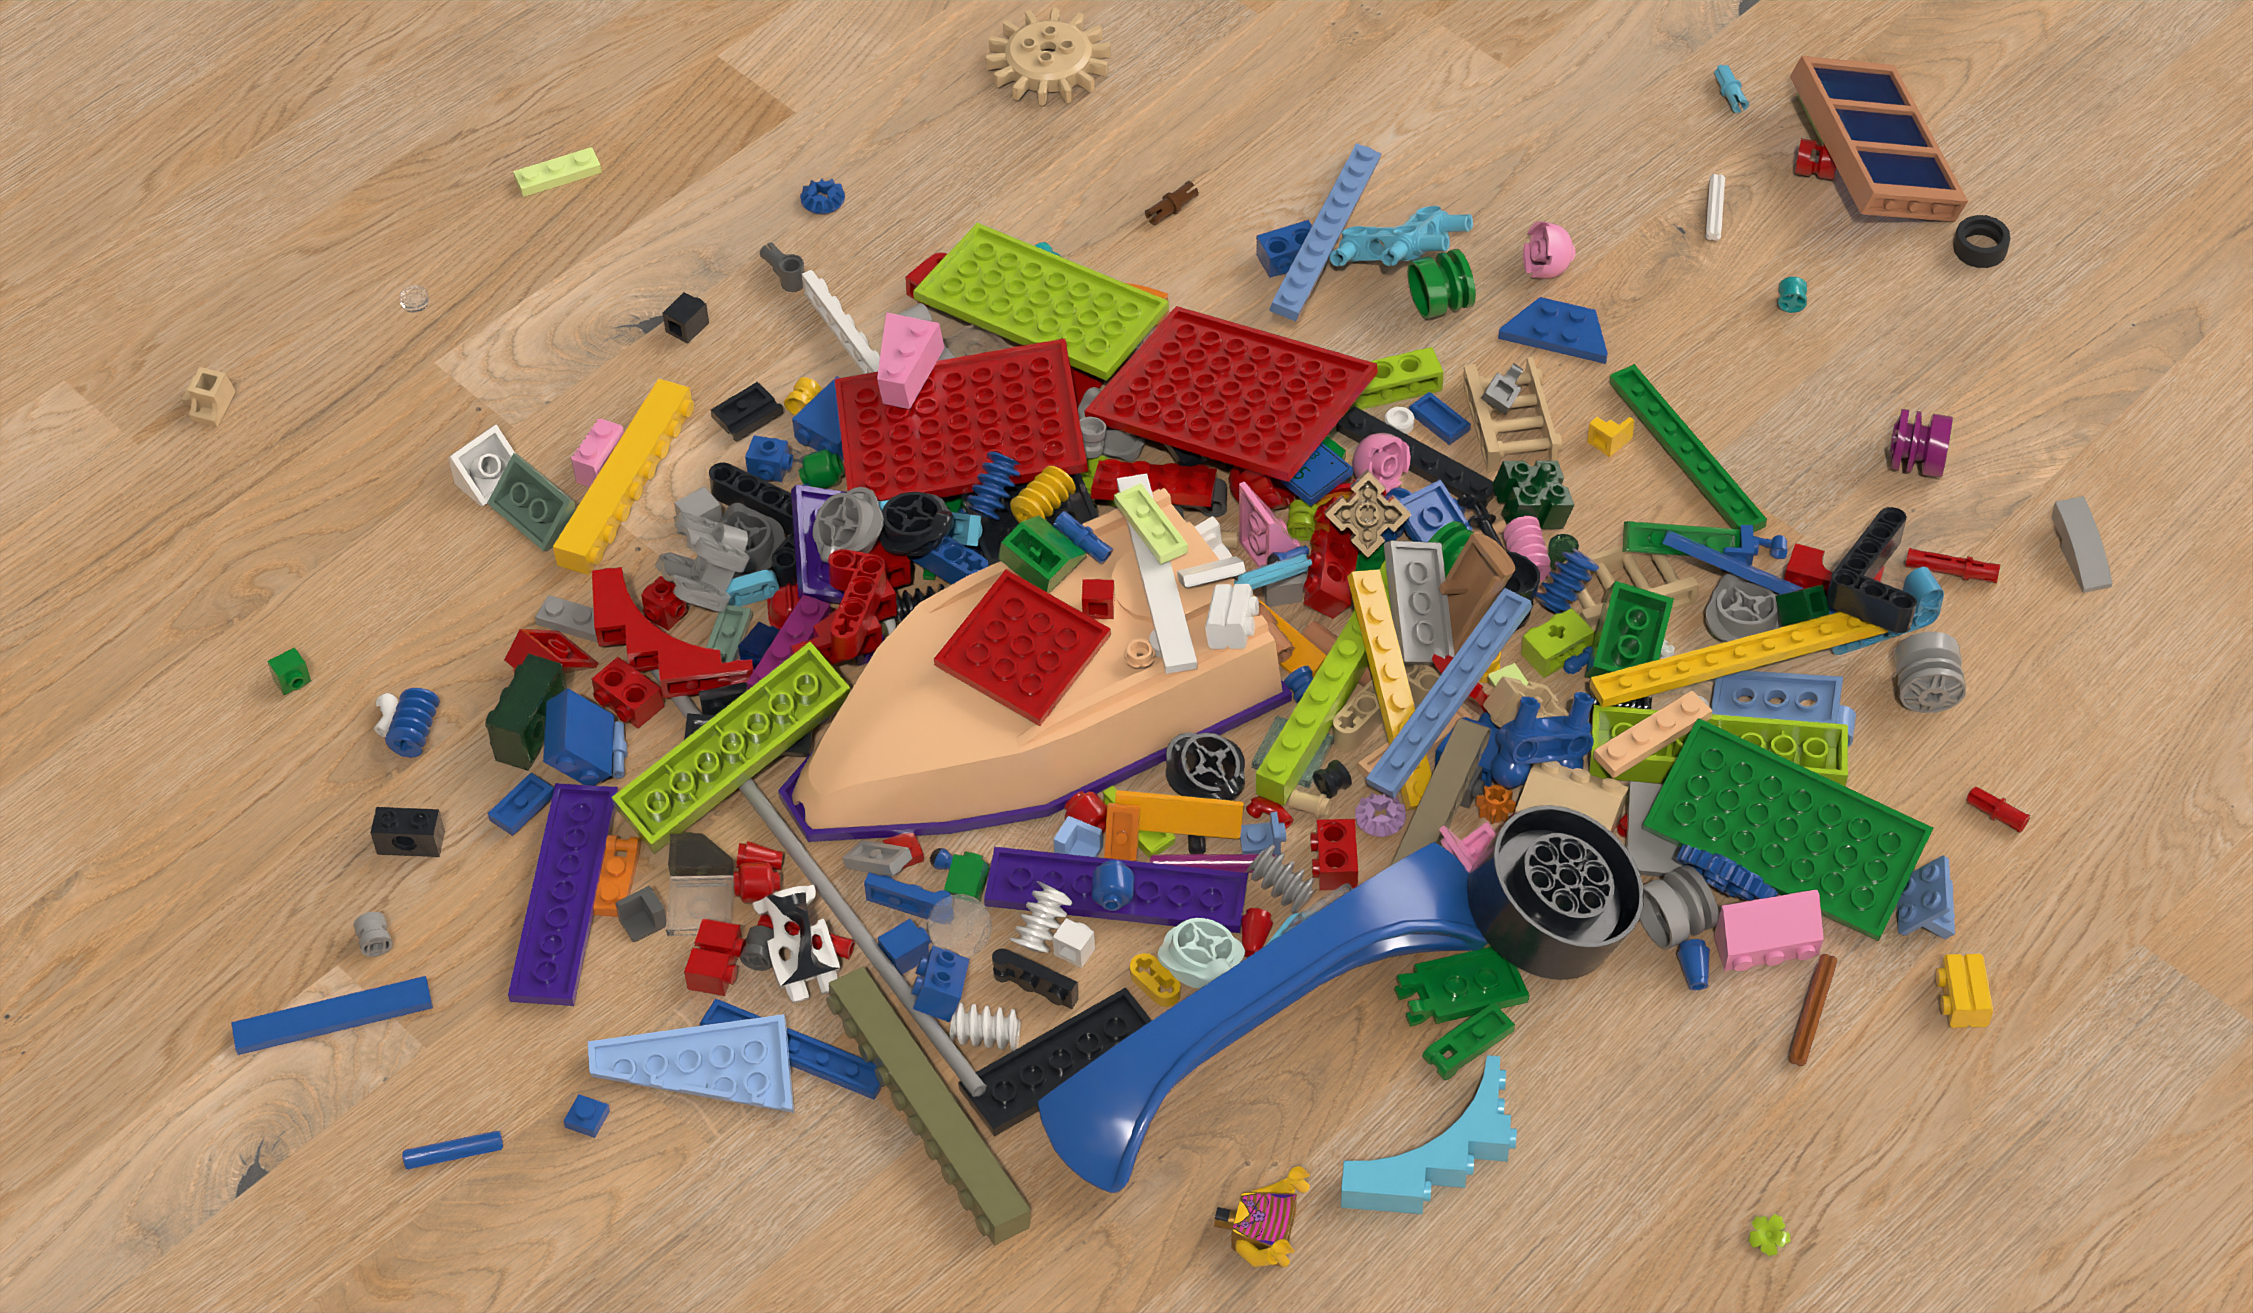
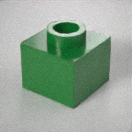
[267,647,312,695]

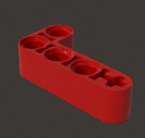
[828,549,886,660]

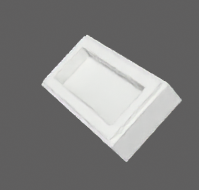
[1177,556,1246,588]

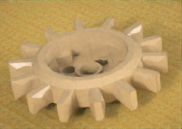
[986,8,1111,106]

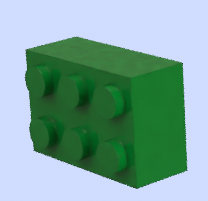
[1585,581,1674,678]

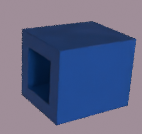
[877,919,931,975]

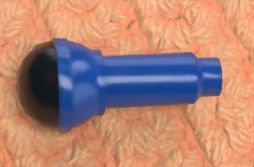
[1267,545,1309,565]
[930,848,953,870]

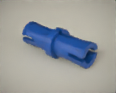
[1053,511,1113,564]

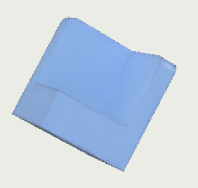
[1053,816,1103,857]

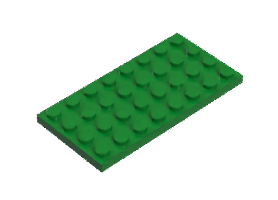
[1642,718,1934,941]

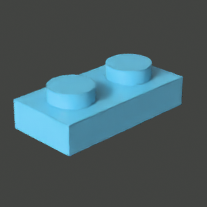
[947,512,982,546]

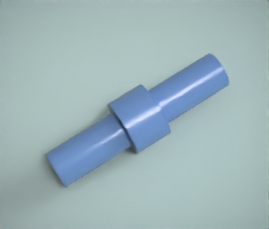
[612,721,627,779]

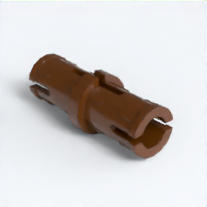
[1145,181,1199,226]

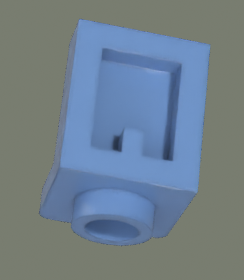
[1240,812,1286,855]

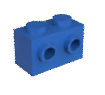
[911,946,969,1023]

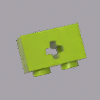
[1521,608,1595,678]

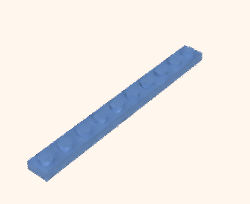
[1269,143,1382,322]

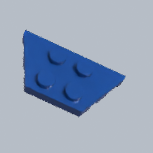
[1498,297,1608,364]

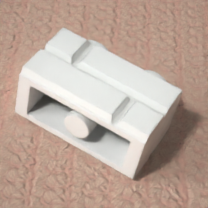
[1205,584,1259,649]

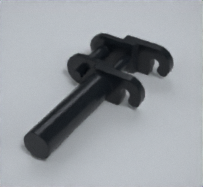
[1457,494,1506,551]

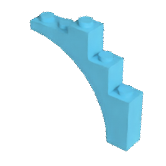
[1341,1055,1517,1214]

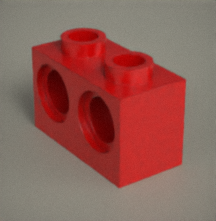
[591,657,665,729]
[1310,819,1358,891]

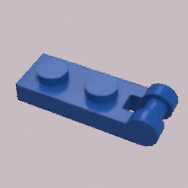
[864,872,953,924]

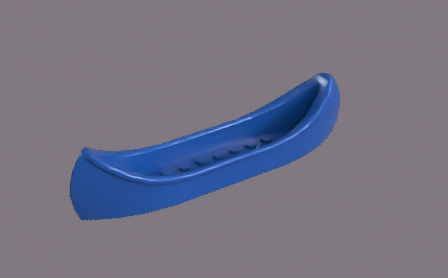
[1037,842,1488,1193]

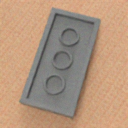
[1384,541,1455,665]

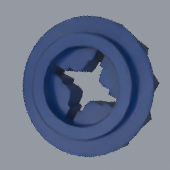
[800,178,845,214]

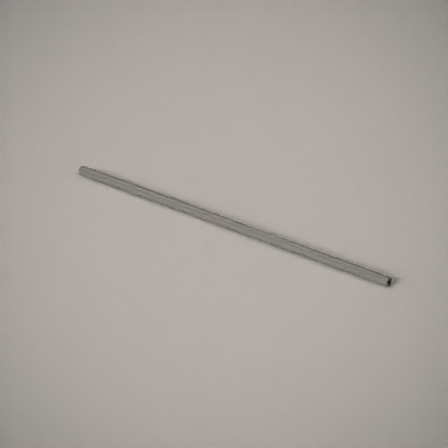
[649,669,986,1097]

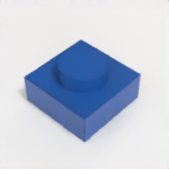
[564,1094,610,1138]

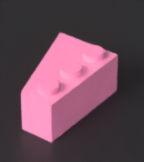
[877,312,945,409]

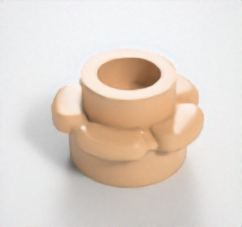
[1124,639,1155,668]

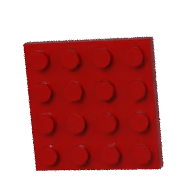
[934,569,1111,726]

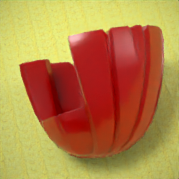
[1228,465,1295,510]

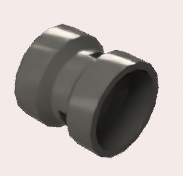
[740,926,774,971]

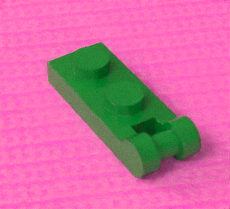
[1422,1002,1515,1081]

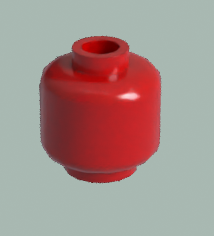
[1064,791,1107,834]
[733,861,780,904]

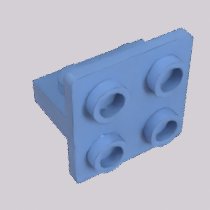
[1897,855,1955,939]

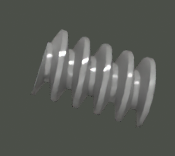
[1246,844,1317,914]

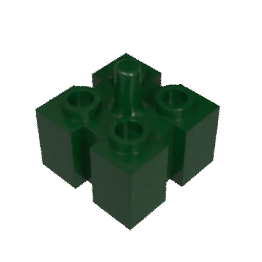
[1492,461,1574,529]

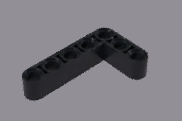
[709,462,797,587]
[1826,507,1917,633]

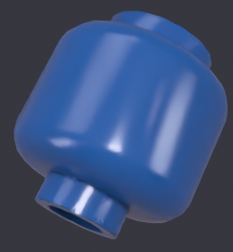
[1092,860,1134,911]

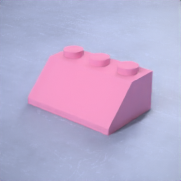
[1714,890,1824,971]

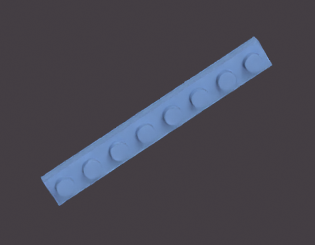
[1366,588,1532,798]

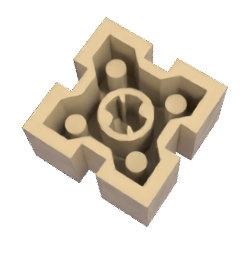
[1324,469,1411,557]
[1483,676,1569,728]

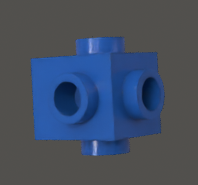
[745,435,793,482]

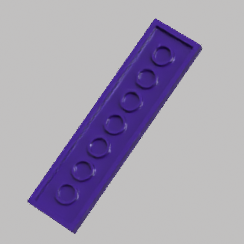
[508,783,618,1006]
[984,846,1248,933]

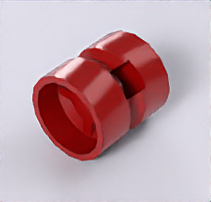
[1795,138,1836,180]

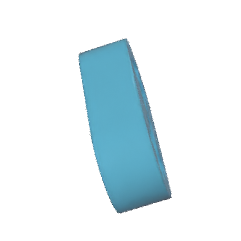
[726,570,779,607]

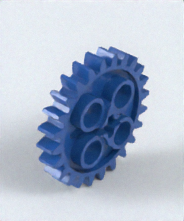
[1676,844,1778,901]

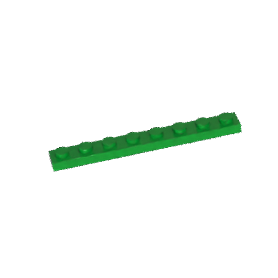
[1609,364,1767,533]

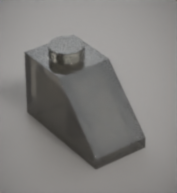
[668,832,735,884]

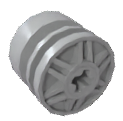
[1894,632,1966,713]
[1640,865,1719,950]

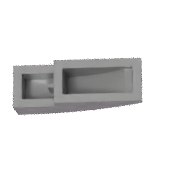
[2051,496,2113,593]

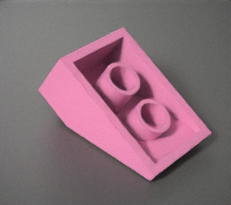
[1239,482,1301,568]

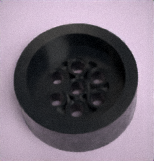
[1467,805,1644,980]

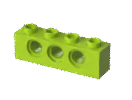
[1345,347,1444,414]

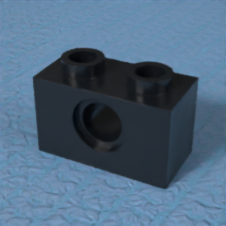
[370,807,445,857]

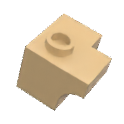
[182,367,236,427]

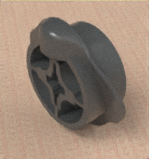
[718,503,786,578]

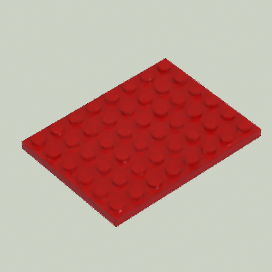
[1084,306,1378,482]
[834,338,1088,501]

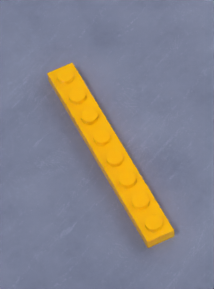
[1347,570,1432,811]

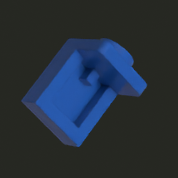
[1720,525,1759,571]

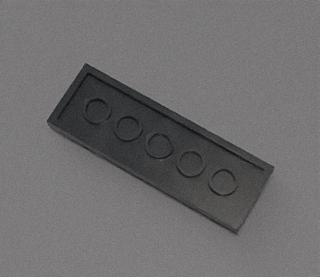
[958,987,1152,1137]

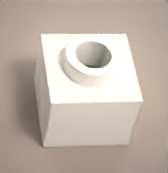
[1053,918,1095,968]

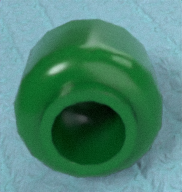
[798,449,845,489]

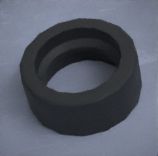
[1953,215,2011,268]

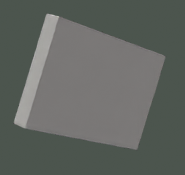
[1626,781,1683,877]

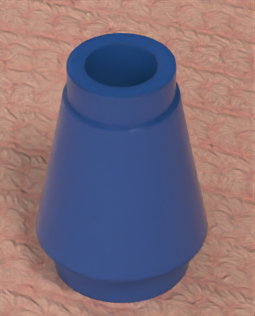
[1677,939,1710,991]

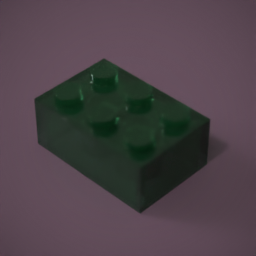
[485,653,567,771]

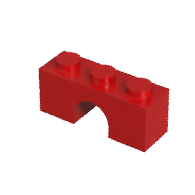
[1784,543,1885,597]

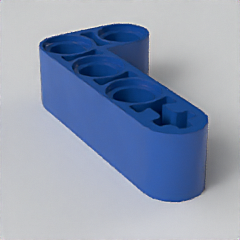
[907,535,989,584]

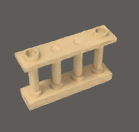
[1463,357,1562,472]
[1556,545,1698,635]

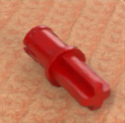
[1966,787,2031,833]

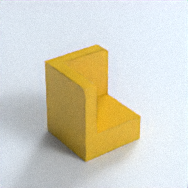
[1587,417,1635,457]

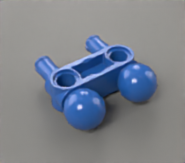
[1491,692,1594,788]

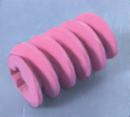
[1503,516,1552,582]

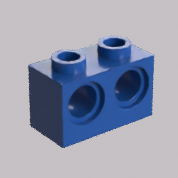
[1256,220,1312,278]

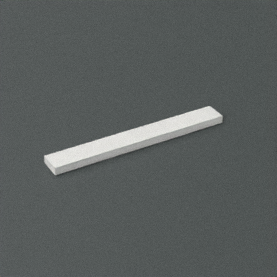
[1117,474,1197,674]

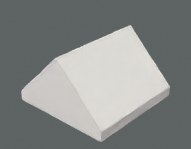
[448,425,515,506]

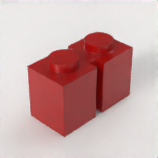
[684,919,746,996]

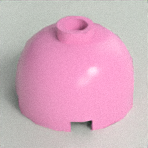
[1523,221,1575,279]
[1352,433,1411,493]

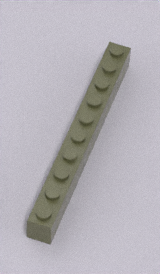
[826,967,1030,1246]

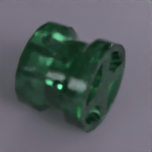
[1548,534,1579,571]

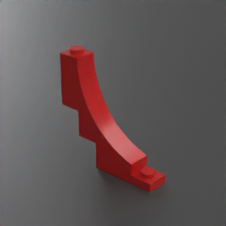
[790,540,911,665]
[592,567,754,698]

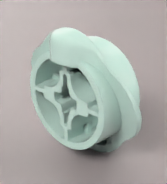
[1157,918,1245,989]

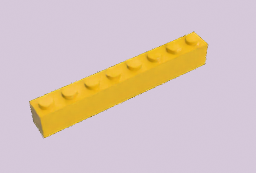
[553,378,694,575]

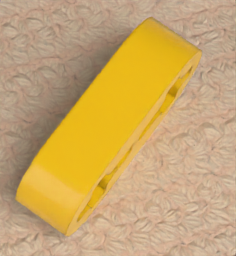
[1129,953,1181,1007]

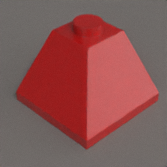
[504,629,599,679]

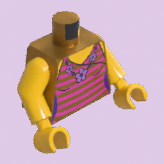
[1214,1166,1310,1268]

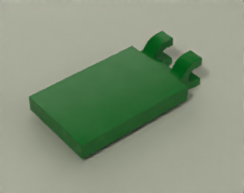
[1394,946,1530,1027]

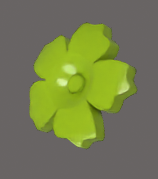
[1748,1214,1791,1257]

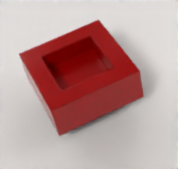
[883,833,924,869]

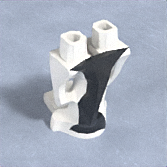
[753,885,840,1004]

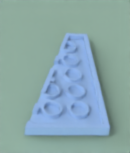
[588,1014,794,1113]

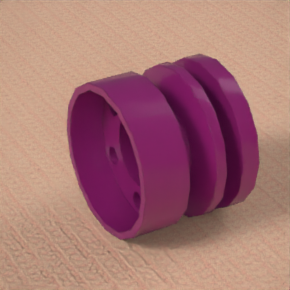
[1889,409,1953,478]

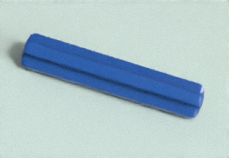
[402,1131,503,1169]

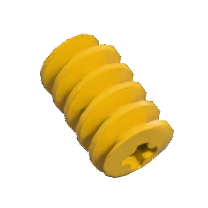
[1010,466,1076,524]

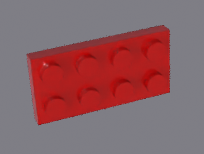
[1091,459,1217,507]

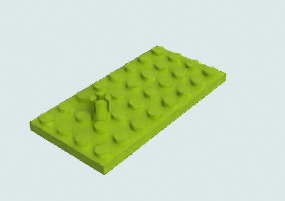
[913,223,1169,380]

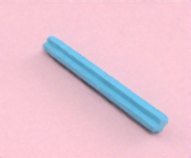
[1234,554,1312,590]

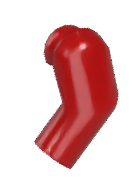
[1246,796,1294,829]

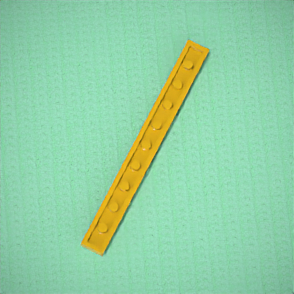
[1590,612,1888,708]

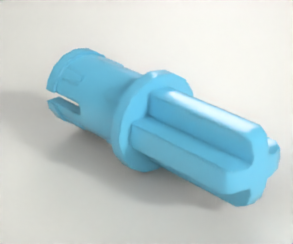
[1714,64,1749,113]

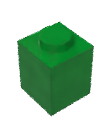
[944,851,990,904]

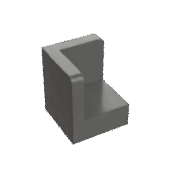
[615,885,668,942]

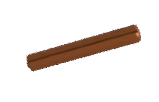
[1789,954,1837,1066]

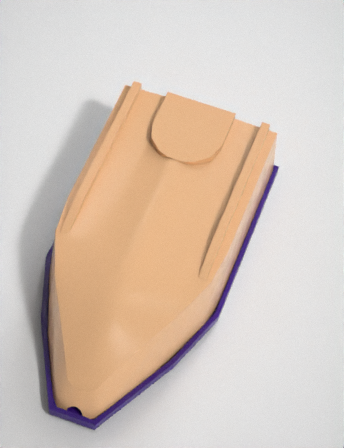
[778,488,1292,842]

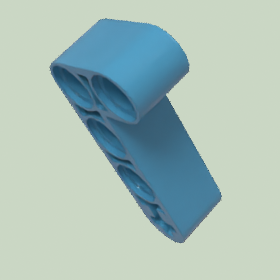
[1831,567,1944,655]

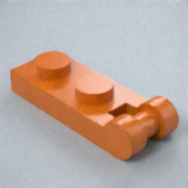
[593,835,641,917]

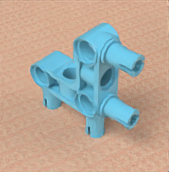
[1330,206,1473,266]

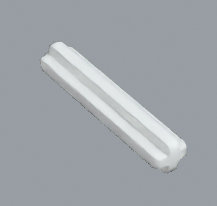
[1705,174,1725,241]

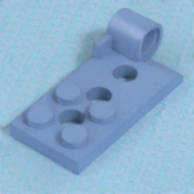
[1711,671,1856,747]

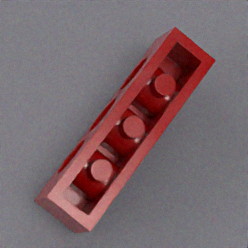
[1303,496,1358,619]

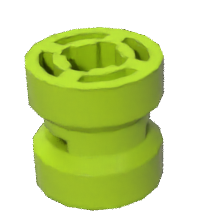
[1287,499,1318,541]

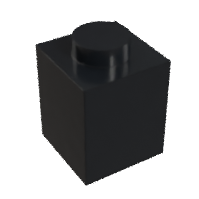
[662,292,709,344]

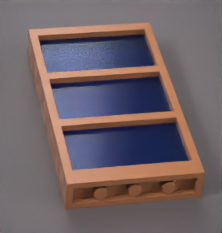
[1790,56,1968,222]

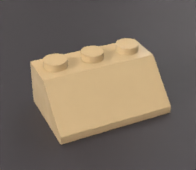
[1514,761,1629,833]

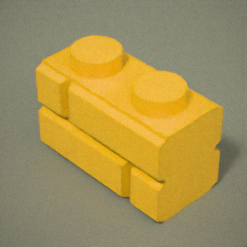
[1935,954,1993,1028]

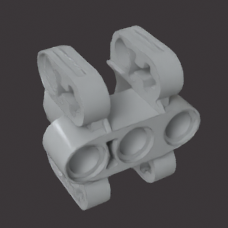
[655,512,750,612]

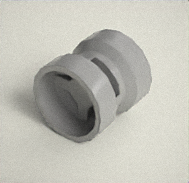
[1080,417,1106,458]
[353,912,393,957]

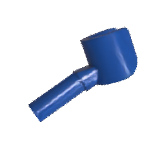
[1754,535,1788,559]

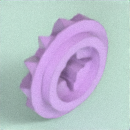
[1355,792,1406,837]

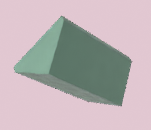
[487,453,576,551]

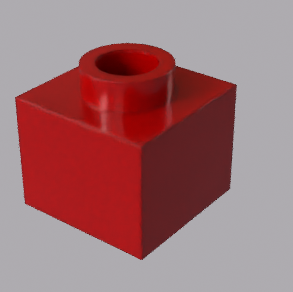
[1082,579,1115,619]

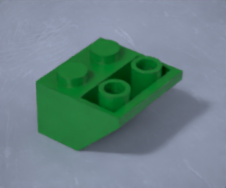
[999,515,1087,593]

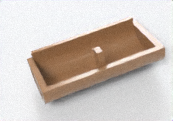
[1438,533,1515,655]

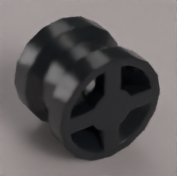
[1313,759,1352,799]

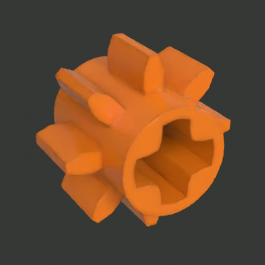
[1476,784,1516,824]

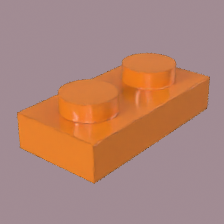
[1104,803,1141,861]

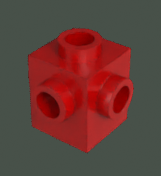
[641,576,688,631]

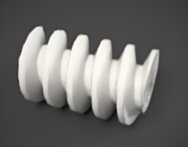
[1010,881,1072,953]
[949,1002,1021,1051]

